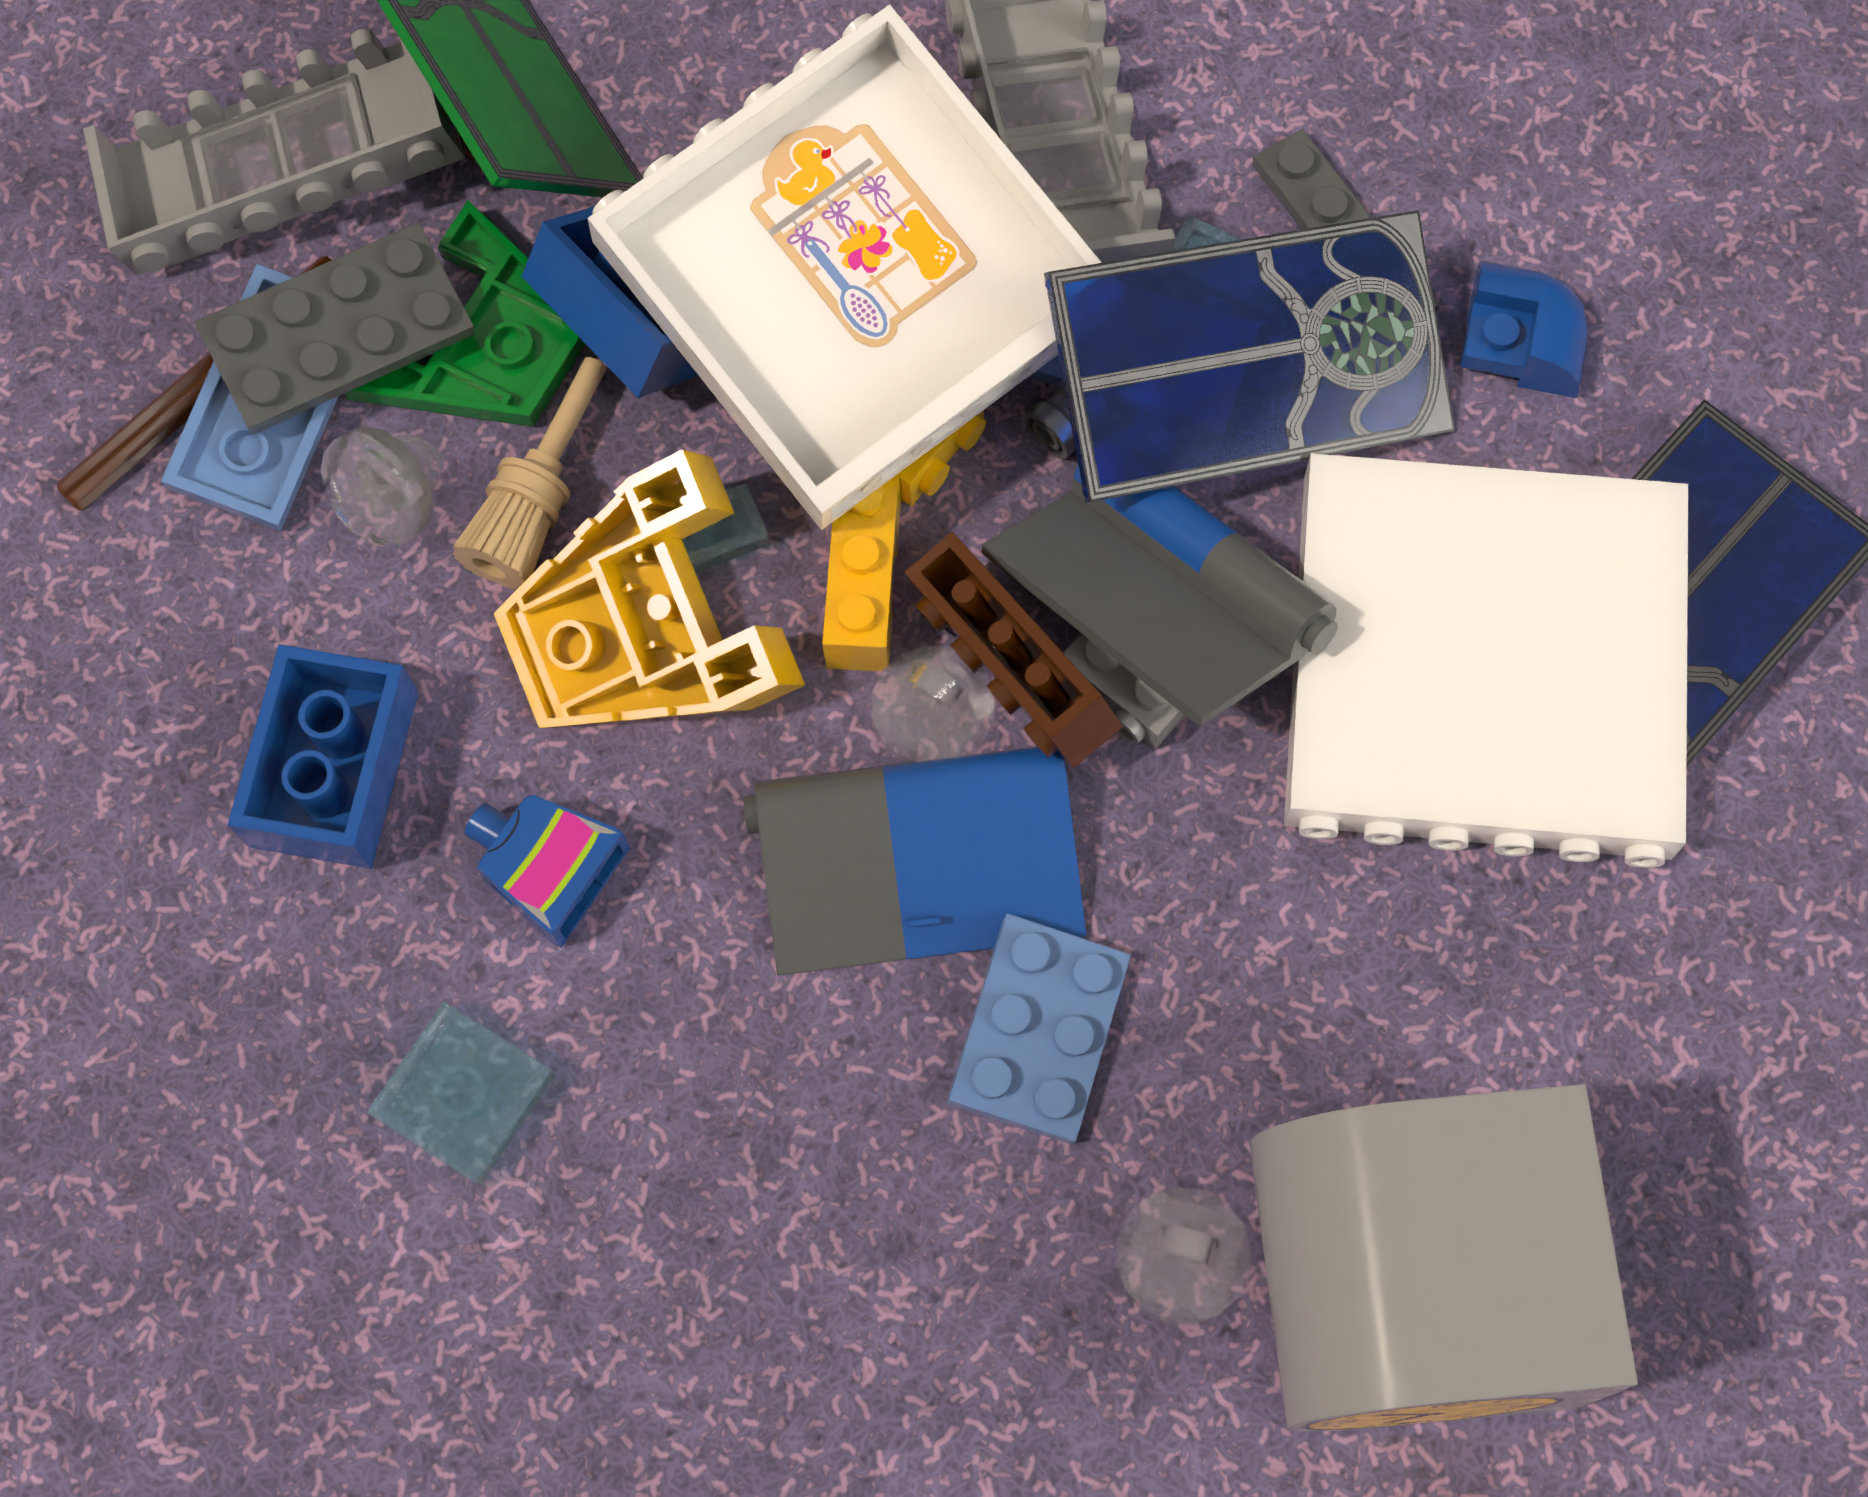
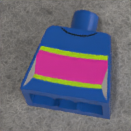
[465,795,630,948]

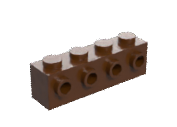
[904,531,1123,769]

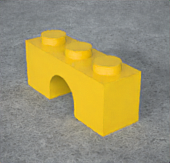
[822,473,901,672]

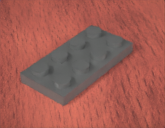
[194,222,475,435]

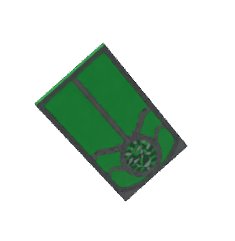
[377,0,643,198]

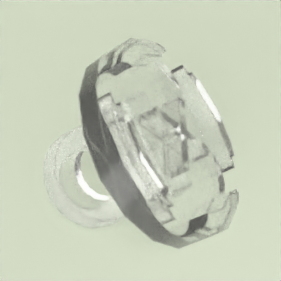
[321,426,444,547]
[871,646,996,763]
[1115,1187,1252,1326]

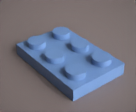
[946,913,1131,1144]

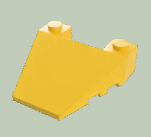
[494,450,805,728]

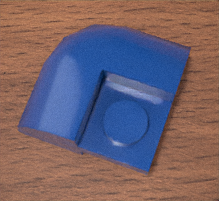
[1460,260,1587,398]

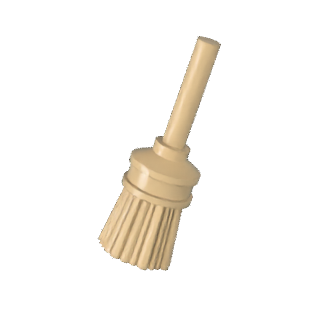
[453,357,606,590]

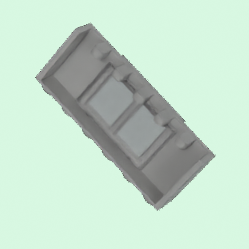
[945,0,1175,284]
[83,29,465,275]

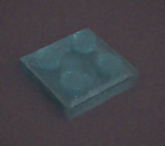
[367,1002,556,1187]

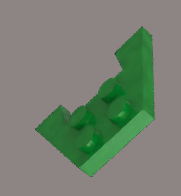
[345,200,586,427]

